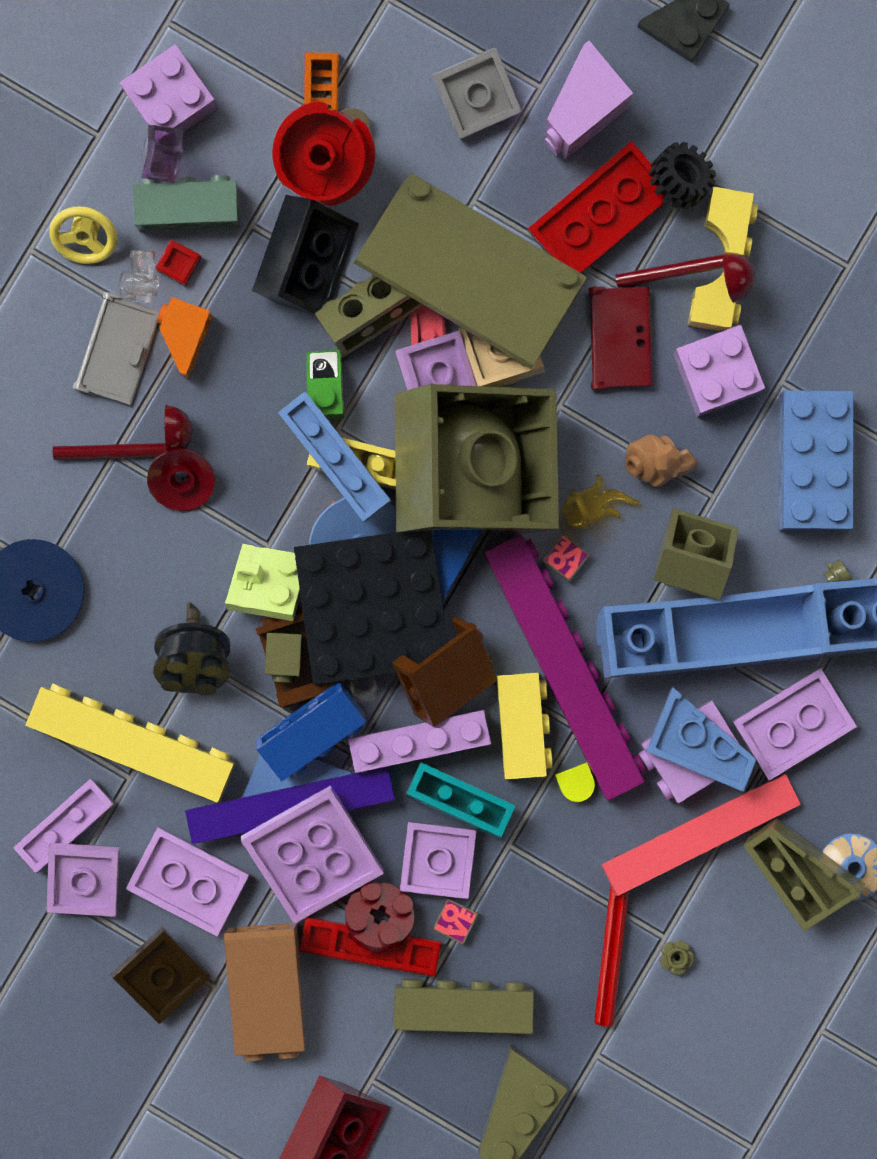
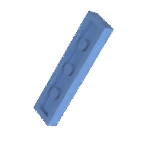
[278,392,391,523]

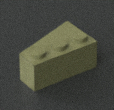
[478,1044,568,1159]

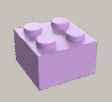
[119,44,218,147]
[673,325,765,417]

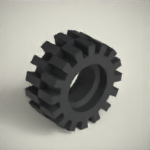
[649,142,716,209]

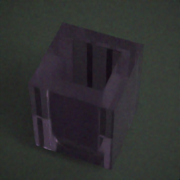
[141,124,183,183]

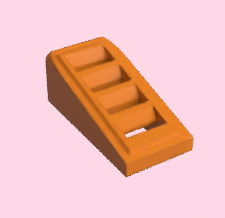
[304,52,339,110]

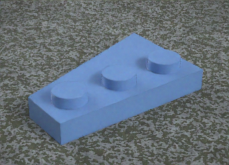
[646,687,757,792]

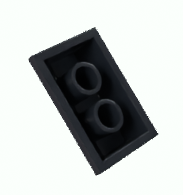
[252,195,359,316]

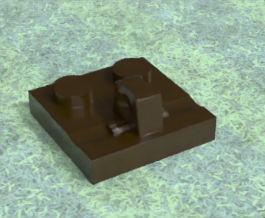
[111,926,210,1024]

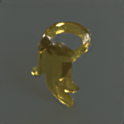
[561,474,640,529]

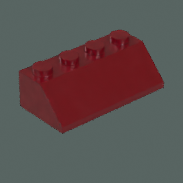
[279,1075,390,1159]

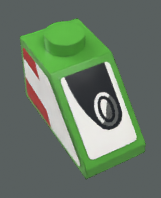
[307,350,345,419]

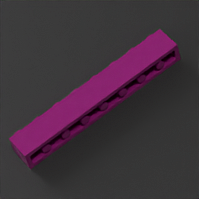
[484,534,646,801]

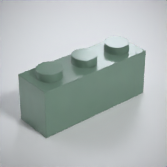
[133,175,240,231]

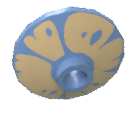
[822,834,877,902]

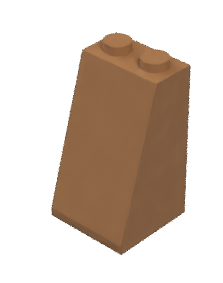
[224,923,306,1061]

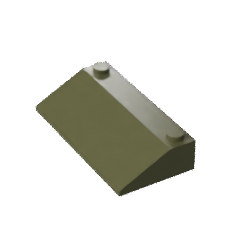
[354,173,587,369]

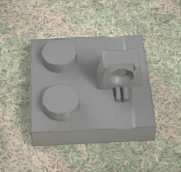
[432,48,522,139]

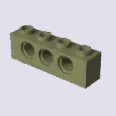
[315,275,424,358]

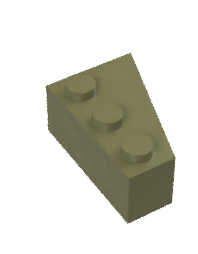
[743,818,865,931]

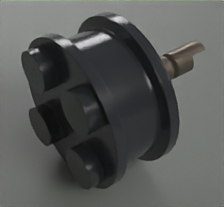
[153,602,231,695]

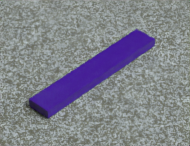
[185,766,395,844]

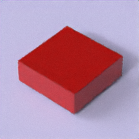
[155,239,202,287]

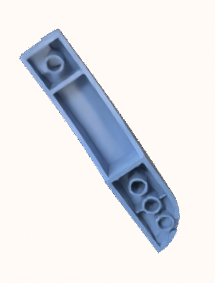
[596,578,877,679]

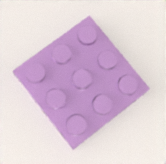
[241,785,384,924]

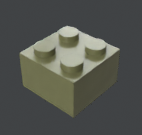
[653,508,739,600]

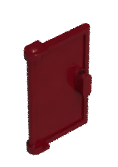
[588,286,652,391]

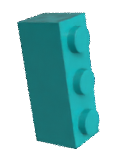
[406,763,515,840]

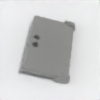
[72,291,160,406]

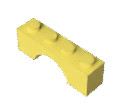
[688,187,758,332]

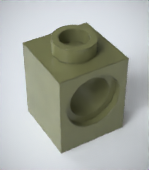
[265,633,303,683]

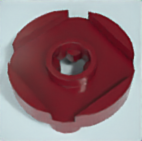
[345,881,414,953]

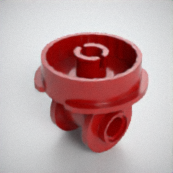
[272,101,376,206]

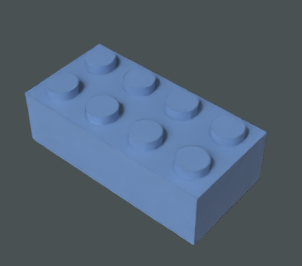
[779,390,853,531]

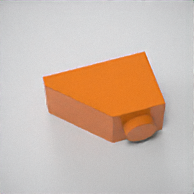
[157,297,213,379]

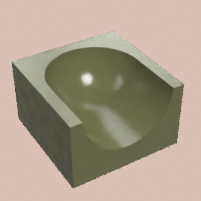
[394,384,559,534]

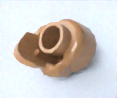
[625,434,698,487]

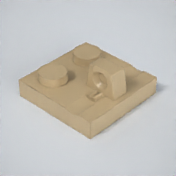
[459,327,545,387]

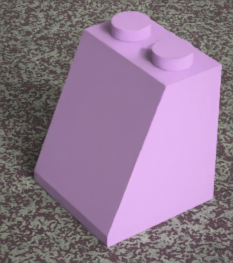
[544,41,633,160]

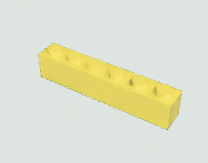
[25,683,236,803]

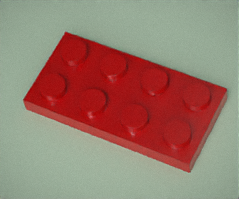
[527,141,665,274]

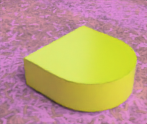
[555,762,595,802]

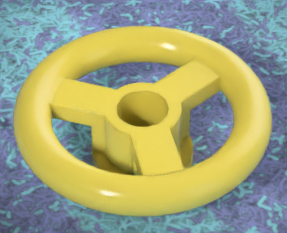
[49,206,117,264]

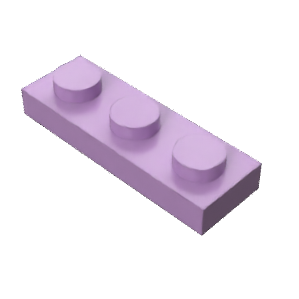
[13,778,115,873]

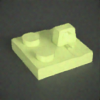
[225,544,301,621]

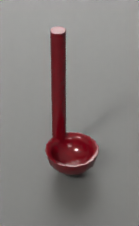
[616,252,755,303]
[53,405,193,460]

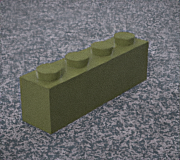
[394,978,534,1034]

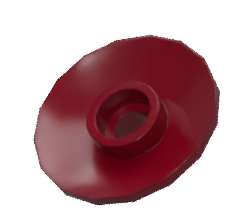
[147,449,216,511]

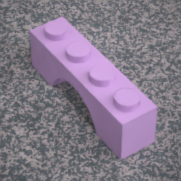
[348,710,491,773]

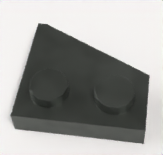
[637,0,730,62]

